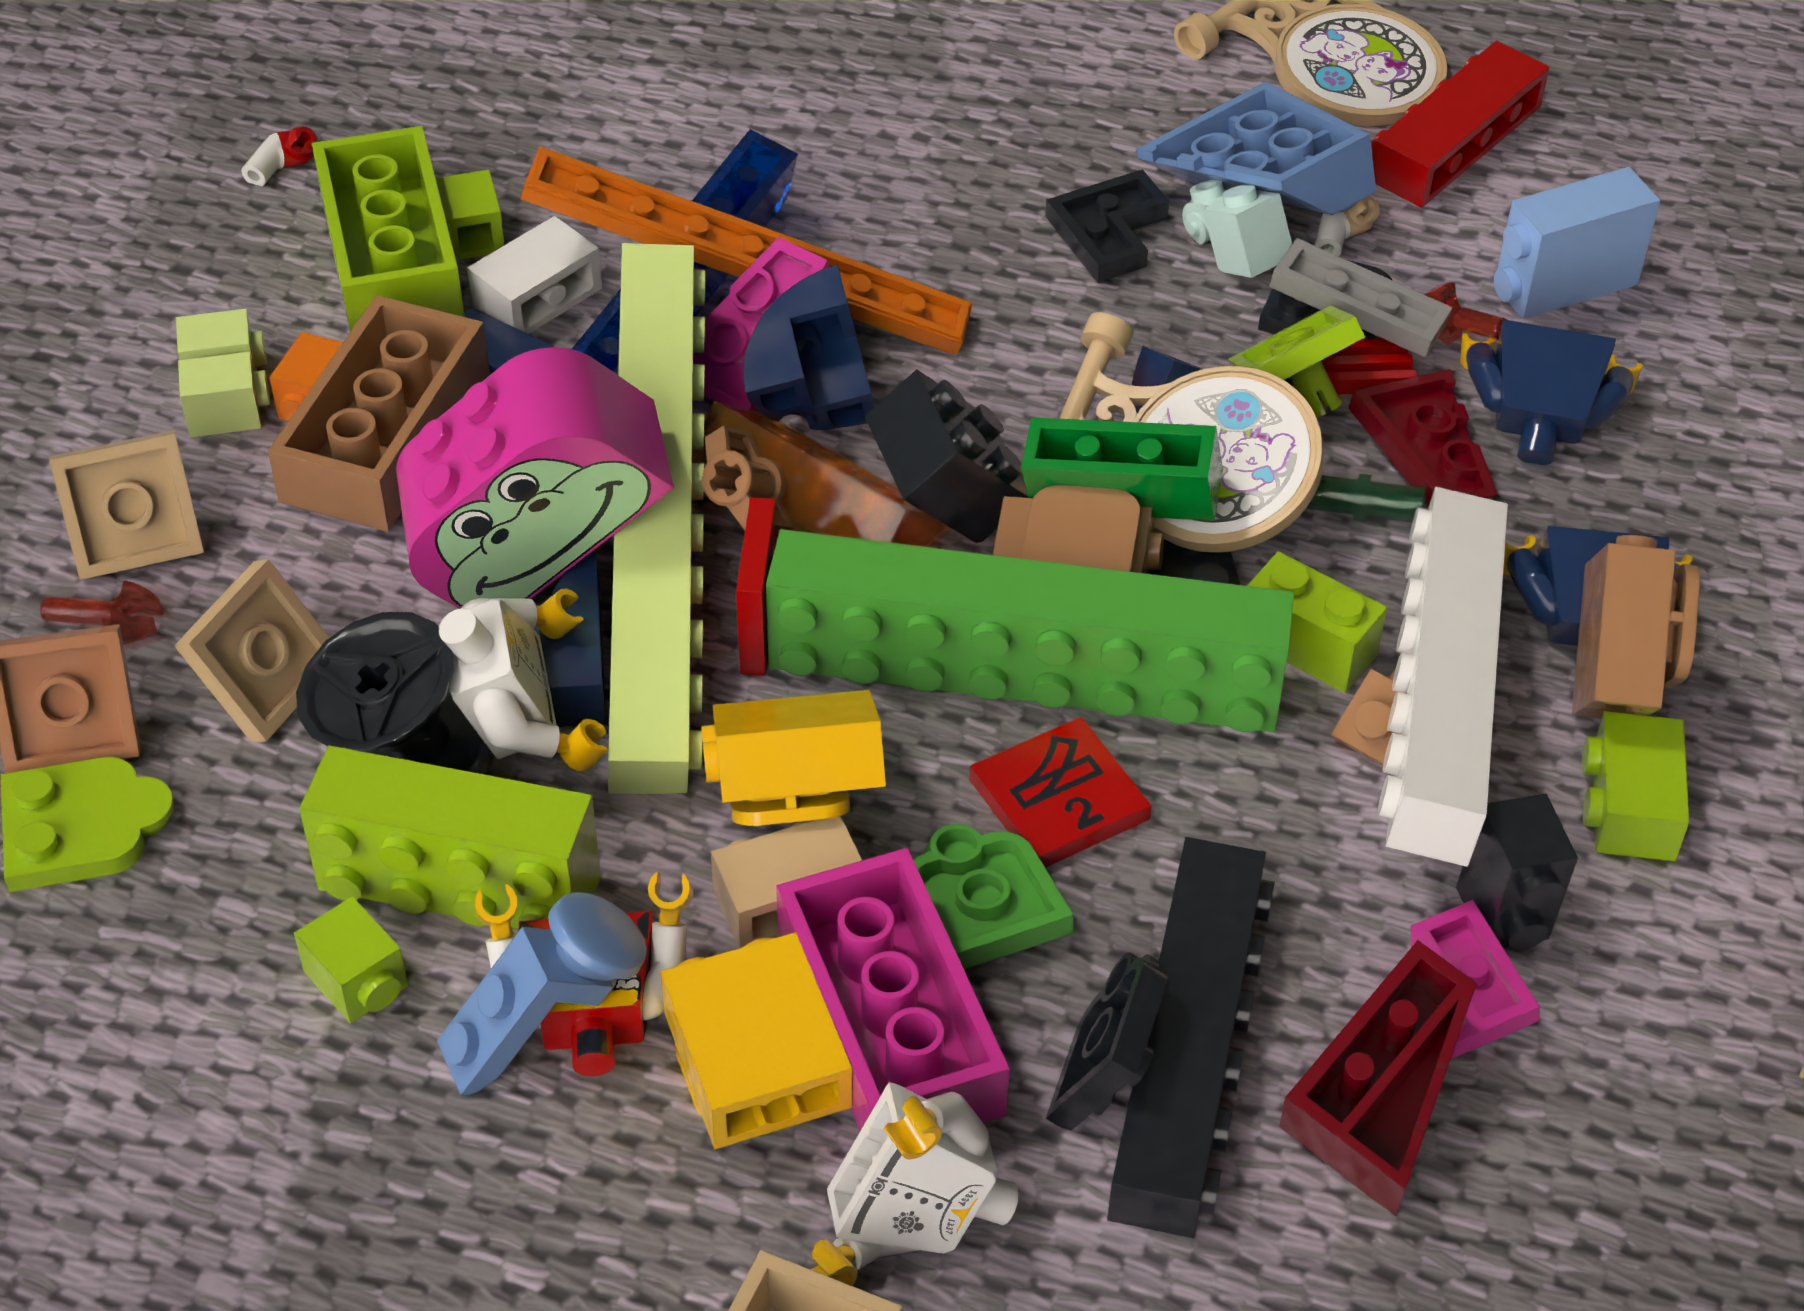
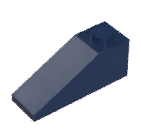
[534,549,606,727]

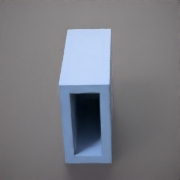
[1494,167,1661,320]

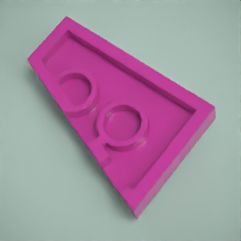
[693,237,833,421]

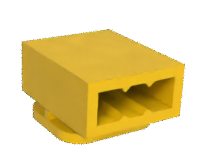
[701,690,886,826]
[660,932,852,1150]

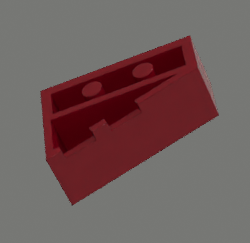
[1279,940,1477,1216]

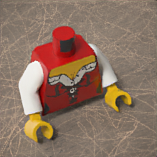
[475,872,694,1076]

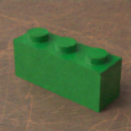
[1021,417,1223,521]

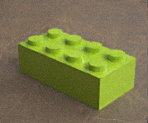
[312,126,464,332]
[299,745,601,929]

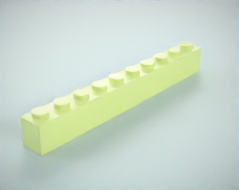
[608,243,705,794]

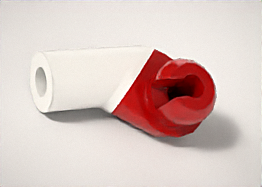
[241,126,318,186]

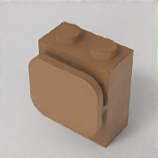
[992,485,1164,574]
[1572,535,1700,719]

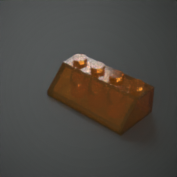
[692,401,952,548]

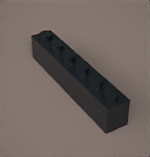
[1107,837,1275,1239]

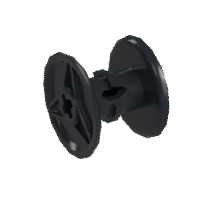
[296,612,495,774]

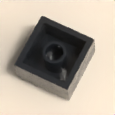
[864,369,1028,543]

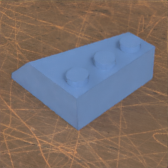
[1136,82,1376,215]

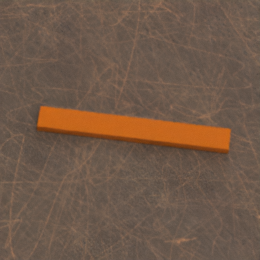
[520,146,973,354]

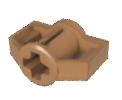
[702,425,794,538]

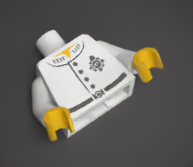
[439,589,608,772]
[810,1082,1019,1286]

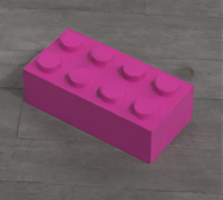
[776,848,1010,1131]

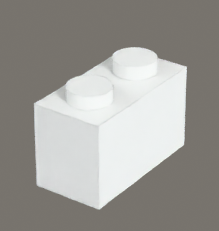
[467,216,602,334]

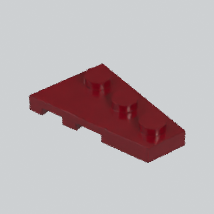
[1348,369,1498,508]

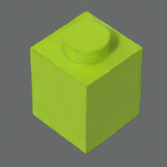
[435,170,505,260]
[294,896,408,1024]

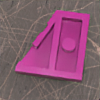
[1411,900,1540,1059]

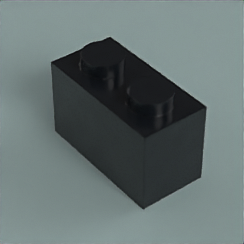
[1456,793,1578,950]

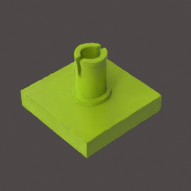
[1228,305,1365,418]

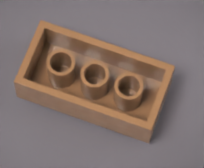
[268,295,490,532]

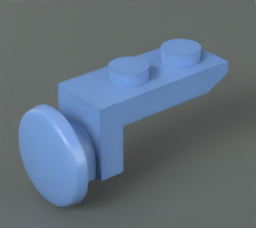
[437,892,646,1096]

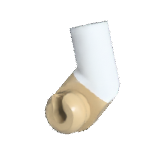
[1315,196,1380,256]

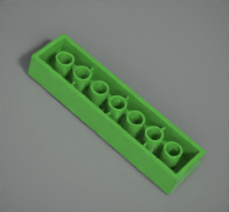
[766,529,1294,733]

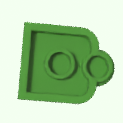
[914,824,1074,969]

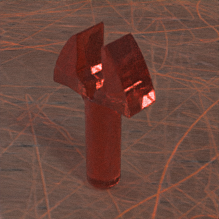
[1423,282,1508,345]
[40,580,164,645]

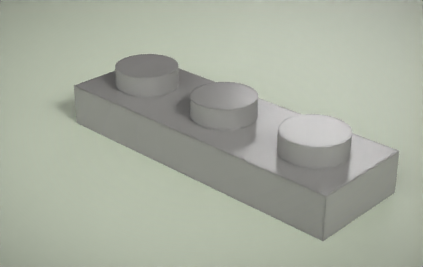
[1269,238,1453,358]

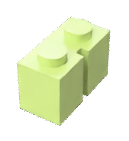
[176,308,270,437]

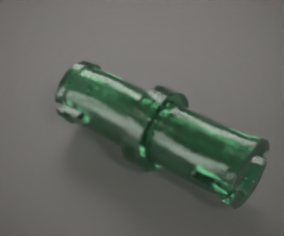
[1305,474,1426,522]

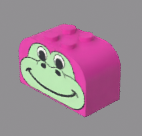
[396,347,674,609]

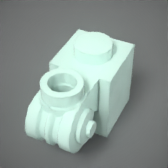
[1182,180,1292,278]

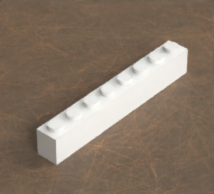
[1378,486,1508,867]

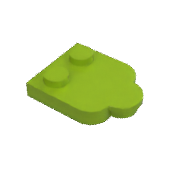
[1,757,174,892]

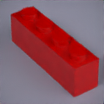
[1371,40,1550,208]

